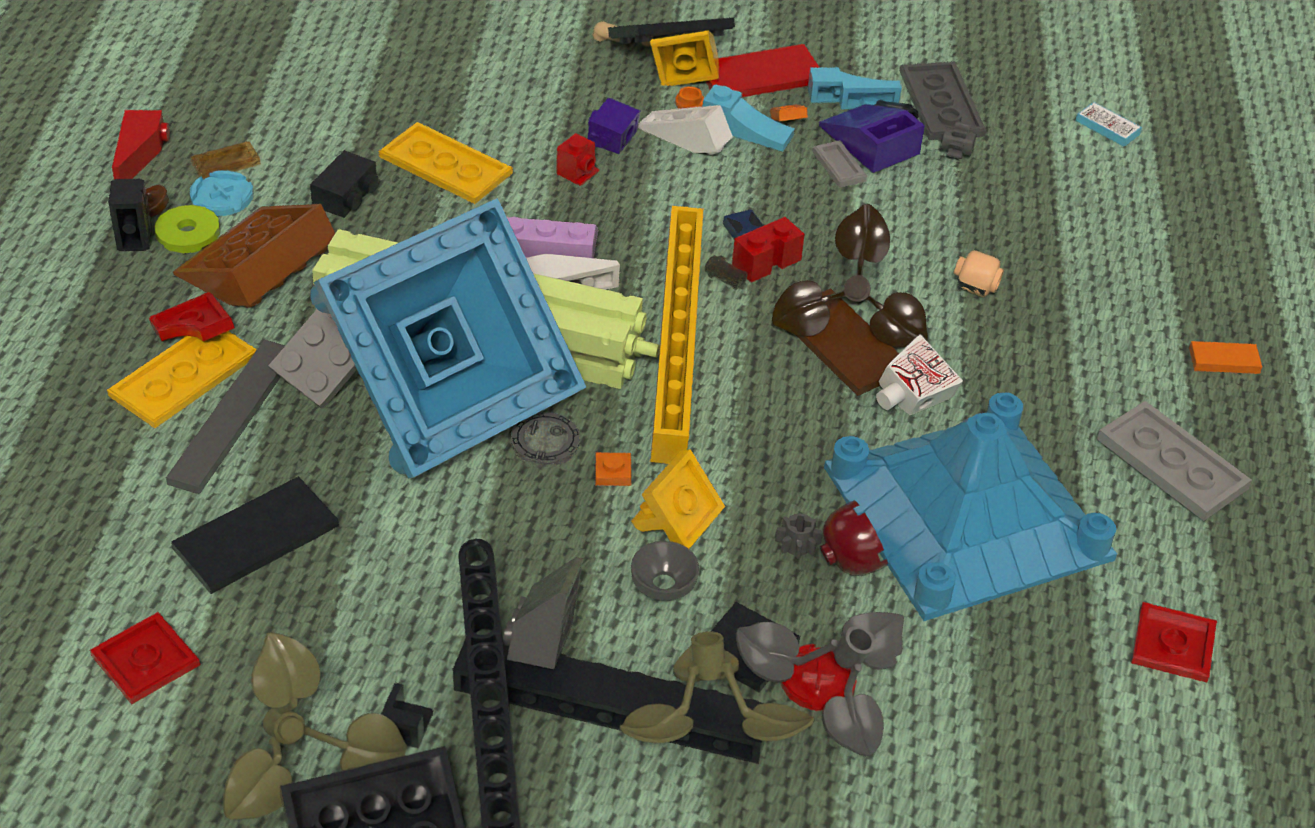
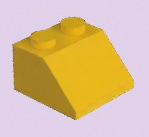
[650,31,719,86]

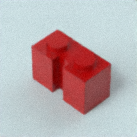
[732,217,805,283]

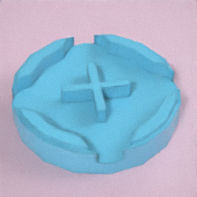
[190,171,253,216]

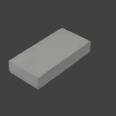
[813,140,867,188]

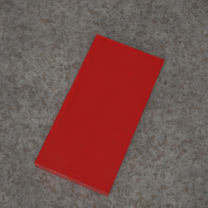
[705,44,820,97]

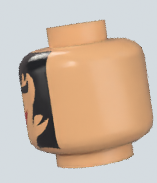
[954,250,1004,297]

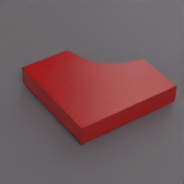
[149,292,235,341]

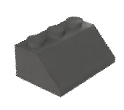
[503,557,584,669]

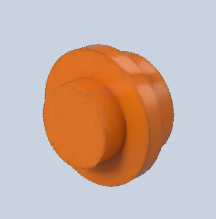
[675,86,704,109]

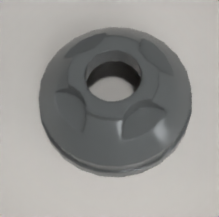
[631,541,699,601]

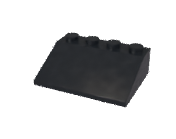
[280,746,465,828]

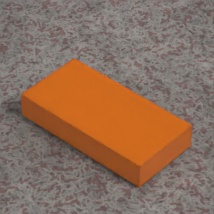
[1189,341,1262,374]

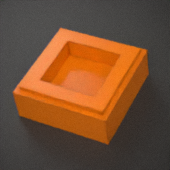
[770,104,808,121]

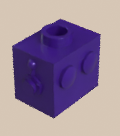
[587,97,640,154]

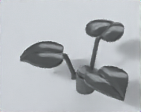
[736,612,904,756]

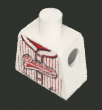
[876,334,963,415]

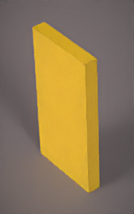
[379,122,513,204]
[107,331,257,428]

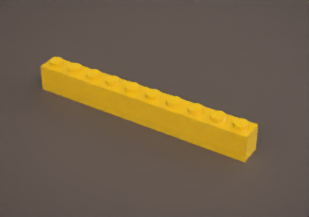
[650,206,703,464]

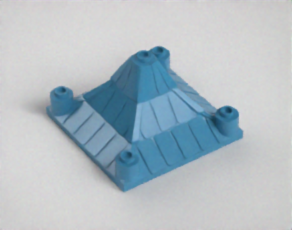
[310,198,586,479]
[824,393,1117,621]

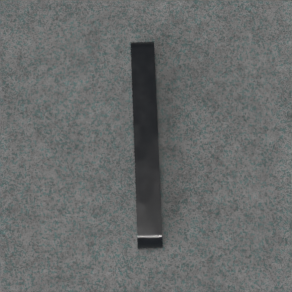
[458,539,521,828]

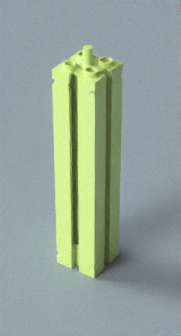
[312,229,660,389]

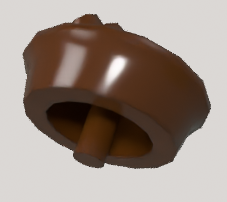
[146,185,169,217]

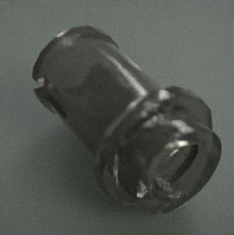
[705,255,747,290]

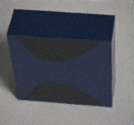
[723,209,764,239]

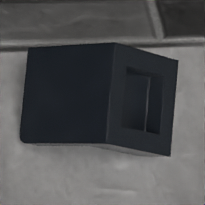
[381,682,433,749]

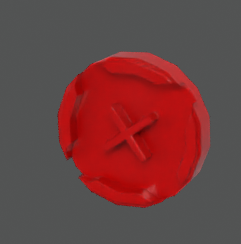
[781,644,857,711]

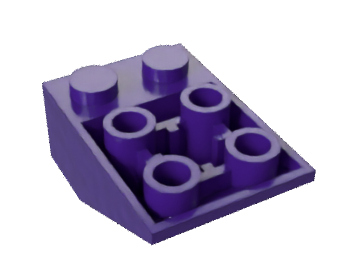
[819,104,925,173]

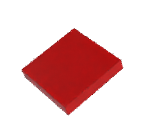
[1131,602,1217,683]
[90,612,200,705]

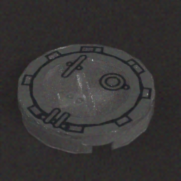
[511,412,580,469]

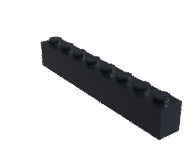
[453,639,765,764]

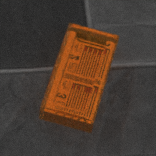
[191,141,261,179]

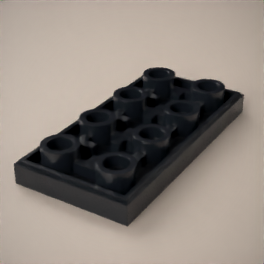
[608,17,735,44]

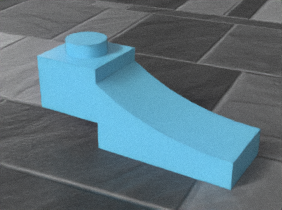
[808,67,902,109]
[702,84,795,152]

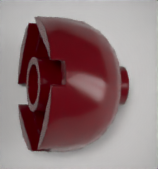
[820,500,888,576]

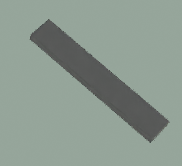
[166,339,286,494]

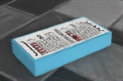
[1076,102,1142,146]

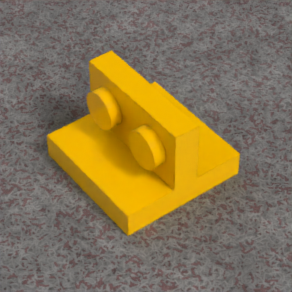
[631,449,725,549]

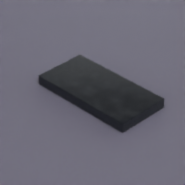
[171,476,339,594]

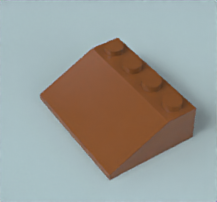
[173,204,335,308]

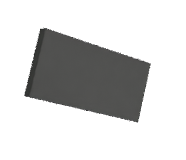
[899,61,986,140]

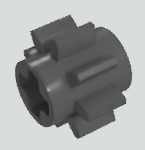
[941,122,977,159]
[775,513,822,559]

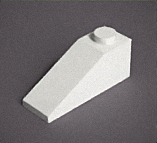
[638,105,733,155]
[526,254,620,290]

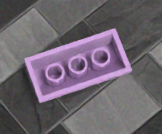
[507,217,598,258]

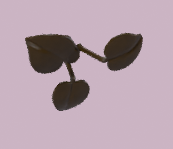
[772,204,928,348]

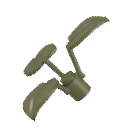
[620,631,814,743]
[223,632,407,819]

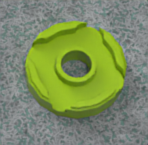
[155,205,220,253]

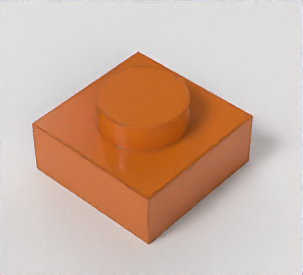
[595,452,631,486]

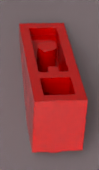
[112,110,170,180]

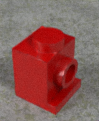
[556,133,599,186]

